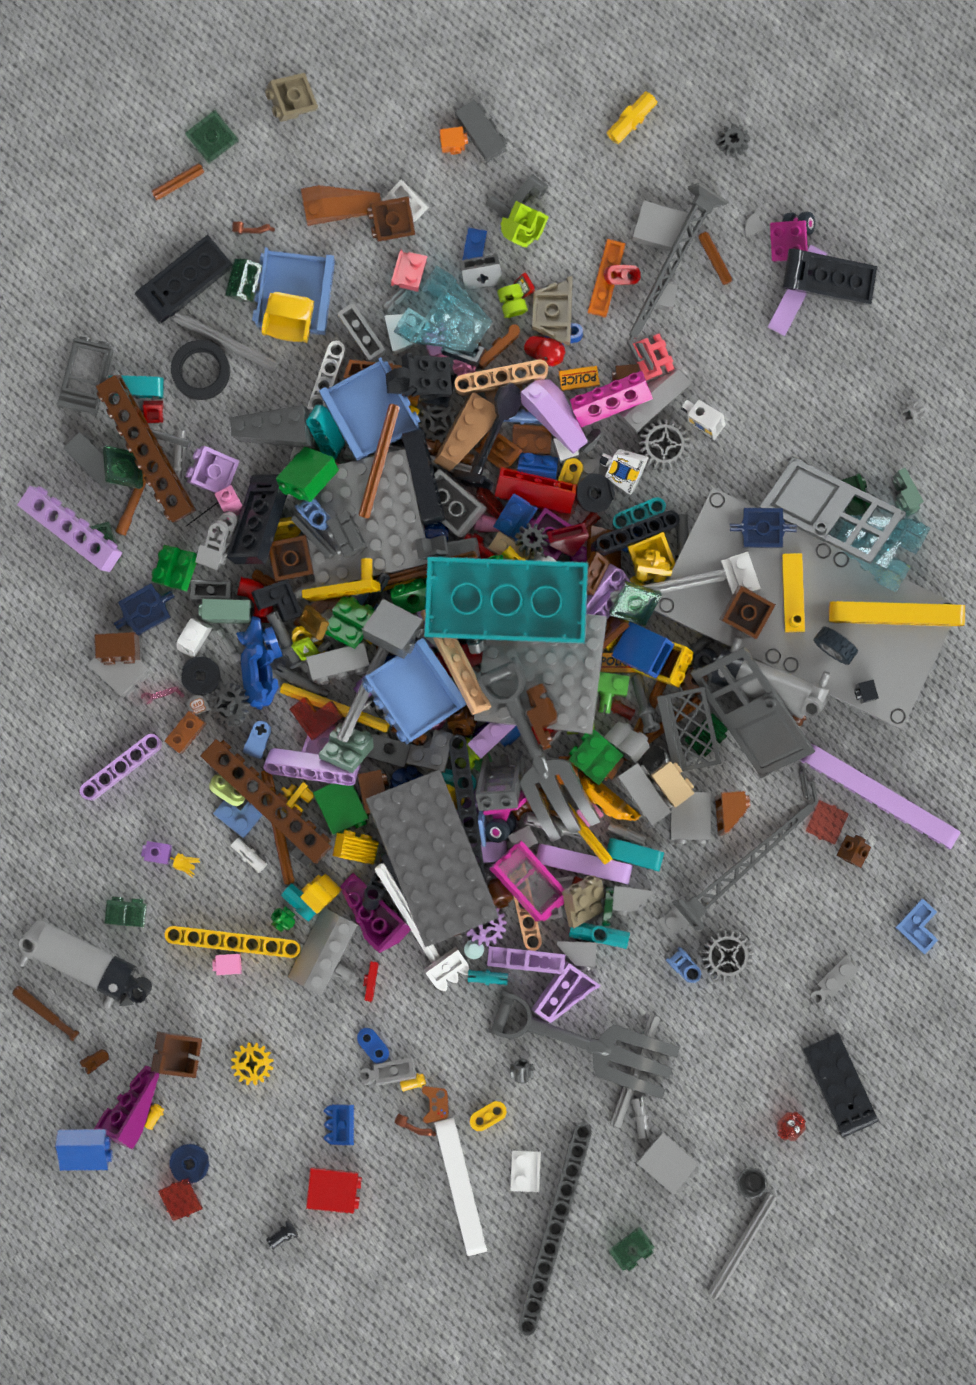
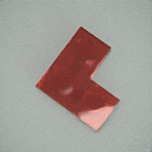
[289,697,344,740]

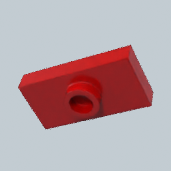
[363,961,379,1002]

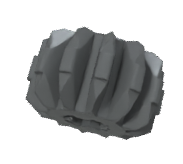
[717,123,750,158]
[515,523,548,557]

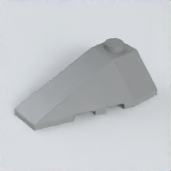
[616,369,692,435]

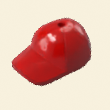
[524,336,565,367]

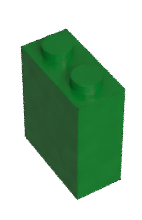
[276,446,339,502]
[313,783,369,836]

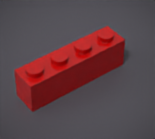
[494,467,577,514]

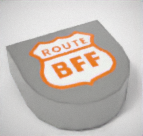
[188,695,210,716]

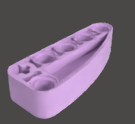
[586,564,631,619]

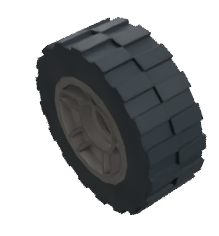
[813,626,858,665]

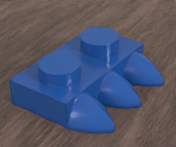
[324,1104,354,1145]

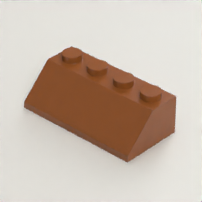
[715,791,750,836]

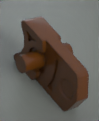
[79,1049,109,1074]

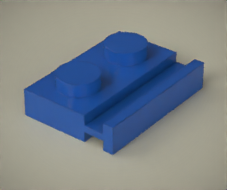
[517,453,558,480]
[493,493,538,541]

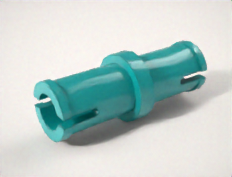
[468,969,509,986]

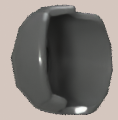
[641,745,671,775]
[736,1168,768,1199]

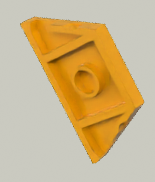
[578,771,641,821]

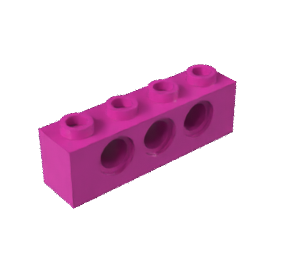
[570,371,653,427]

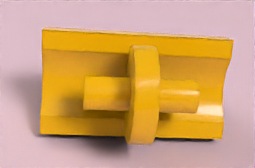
[634,550,672,583]
[281,782,315,814]

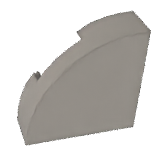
[745,212,764,238]

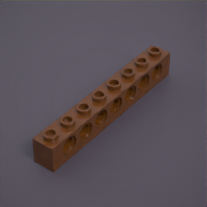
[96,375,197,522]
[200,739,332,864]

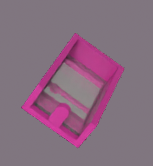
[489,841,565,922]

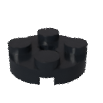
[575,474,615,513]
[181,656,221,696]

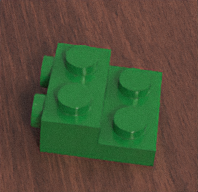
[151,545,197,592]
[325,596,375,649]
[568,730,624,786]

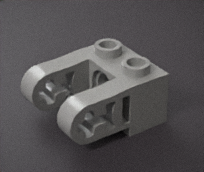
[195,511,238,570]

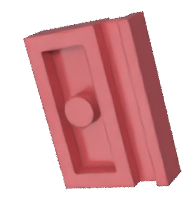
[391,250,427,292]

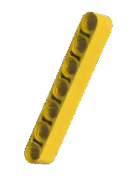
[829,601,965,626]
[164,926,301,958]

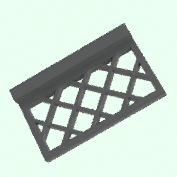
[657,686,721,772]

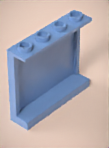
[252,247,335,335]
[319,357,420,461]
[362,638,466,745]

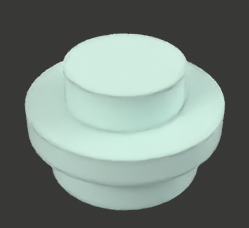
[464,940,484,959]

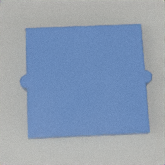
[478,811,487,847]

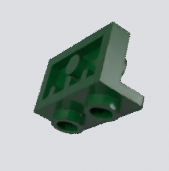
[841,473,871,517]

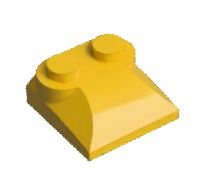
[627,532,675,583]

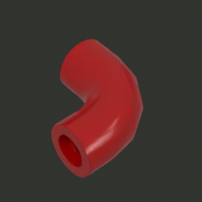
[237,577,273,623]

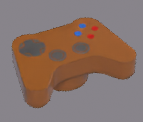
[422,1086,449,1123]

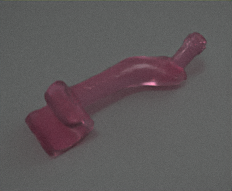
[141,686,185,705]

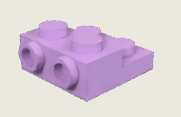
[186,446,239,493]

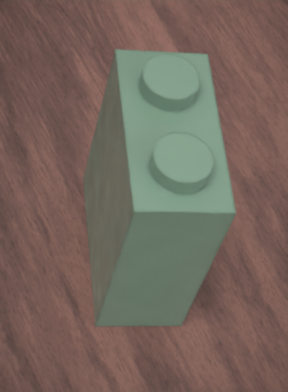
[198,599,253,624]

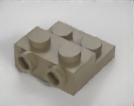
[265,73,318,122]
[562,875,605,928]

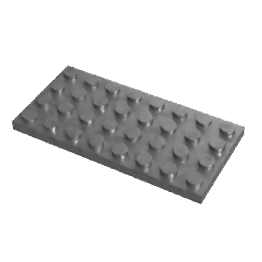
[366,770,499,948]

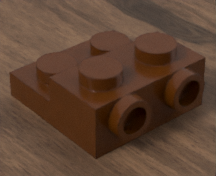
[367,196,416,242]

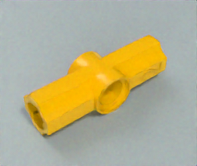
[607,91,658,145]

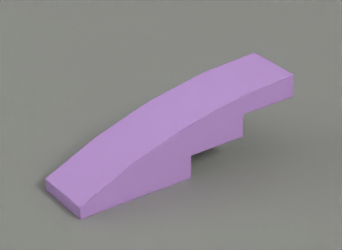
[487,946,566,974]

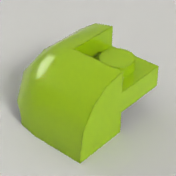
[501,201,549,248]

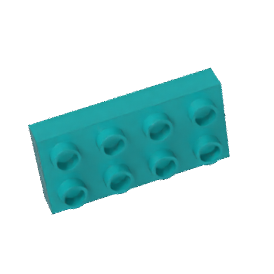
[425,557,588,644]

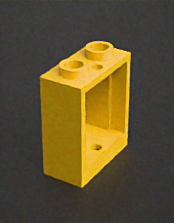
[632,642,694,688]

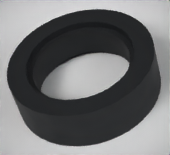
[171,340,230,400]

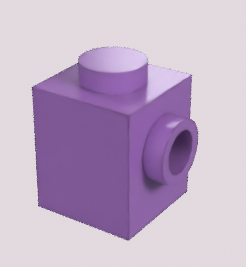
[141,841,172,865]

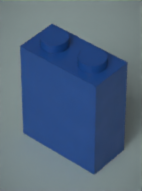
[612,622,674,679]
[56,1129,113,1171]

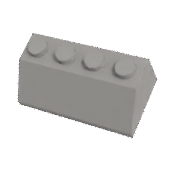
[288,907,358,996]

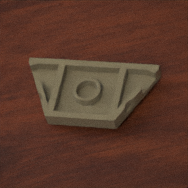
[532,276,573,346]

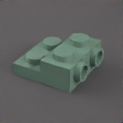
[892,468,924,517]
[319,723,374,773]

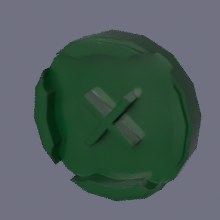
[602,887,614,927]

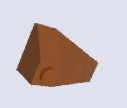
[301,185,381,226]

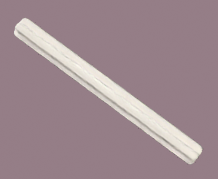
[375,863,441,963]

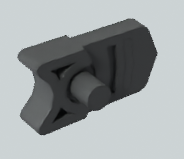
[579,429,603,454]

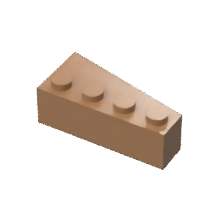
[433,392,497,472]

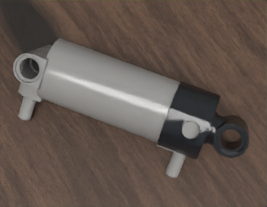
[694,635,831,719]
[18,921,152,1009]

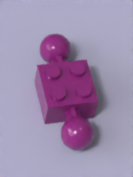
[529,508,587,563]

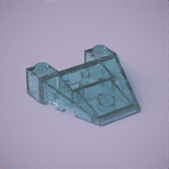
[394,266,493,351]
[836,515,931,593]

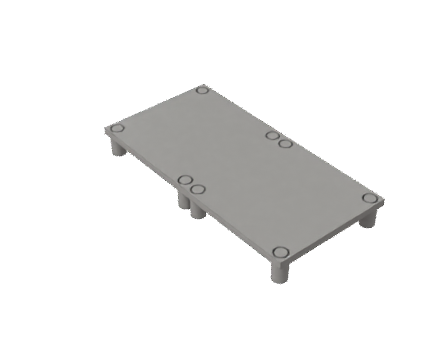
[653,487,958,730]

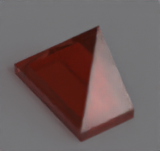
[476,488,505,519]

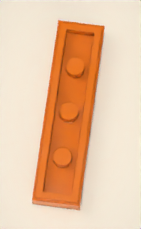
[588,239,626,318]

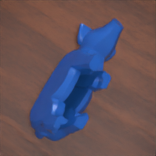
[236,616,279,710]

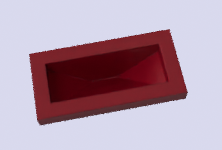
[547,523,589,557]

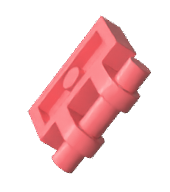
[633,334,674,381]

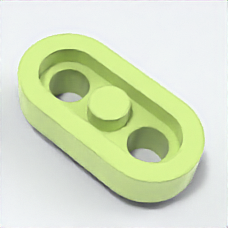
[209,774,245,806]

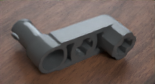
[486,174,549,219]

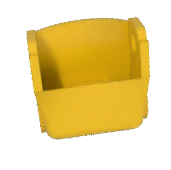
[262,292,314,343]

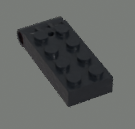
[135,234,233,324]
[782,249,878,305]
[227,474,287,564]
[802,1033,879,1138]

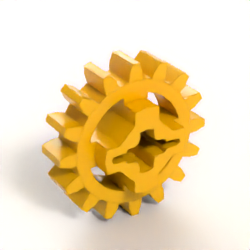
[231,1042,274,1085]

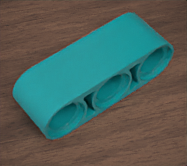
[108,375,164,399]
[306,405,345,460]
[612,497,666,530]
[606,838,665,872]

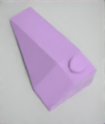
[521,379,587,454]

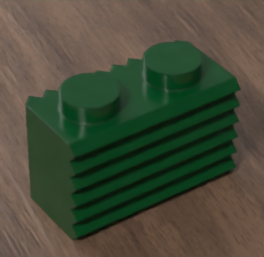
[683,713,728,757]

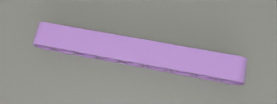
[800,743,961,850]

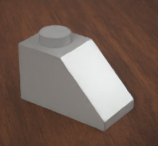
[612,886,654,916]
[556,941,596,970]

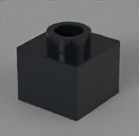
[854,679,879,704]

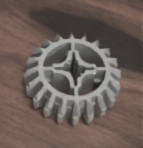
[638,419,691,472]
[701,929,754,983]

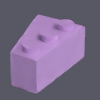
[531,961,600,1023]

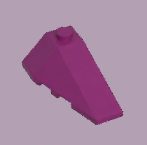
[340,873,411,953]
[94,1065,159,1150]

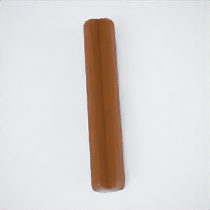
[152,163,204,200]
[698,231,732,285]

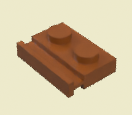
[512,424,551,455]
[475,431,522,469]

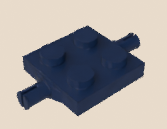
[729,508,797,548]
[113,583,175,636]

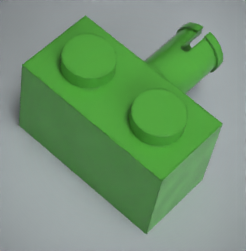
[598,672,630,714]

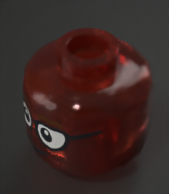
[776,1111,806,1141]

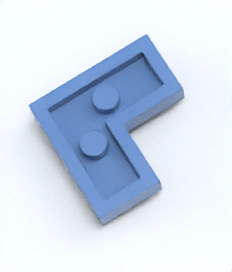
[213,800,263,838]
[895,899,938,954]

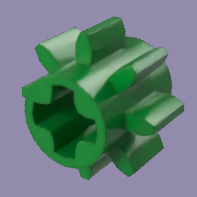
[271,906,295,932]

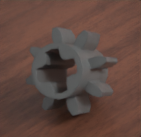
[510,1059,534,1084]

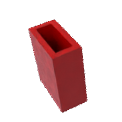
[306,1167,362,1214]

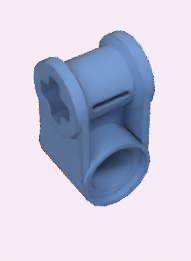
[295,498,331,530]
[243,721,271,760]
[665,947,701,983]

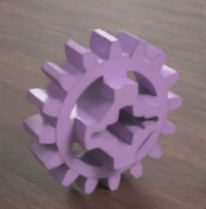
[466,908,507,947]

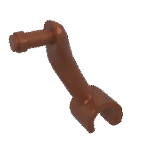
[232,221,275,235]
[394,1113,437,1136]

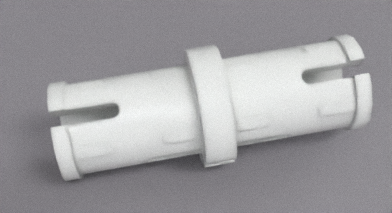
[231,837,267,873]

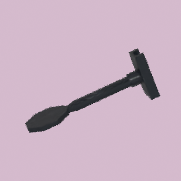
[452,382,522,490]

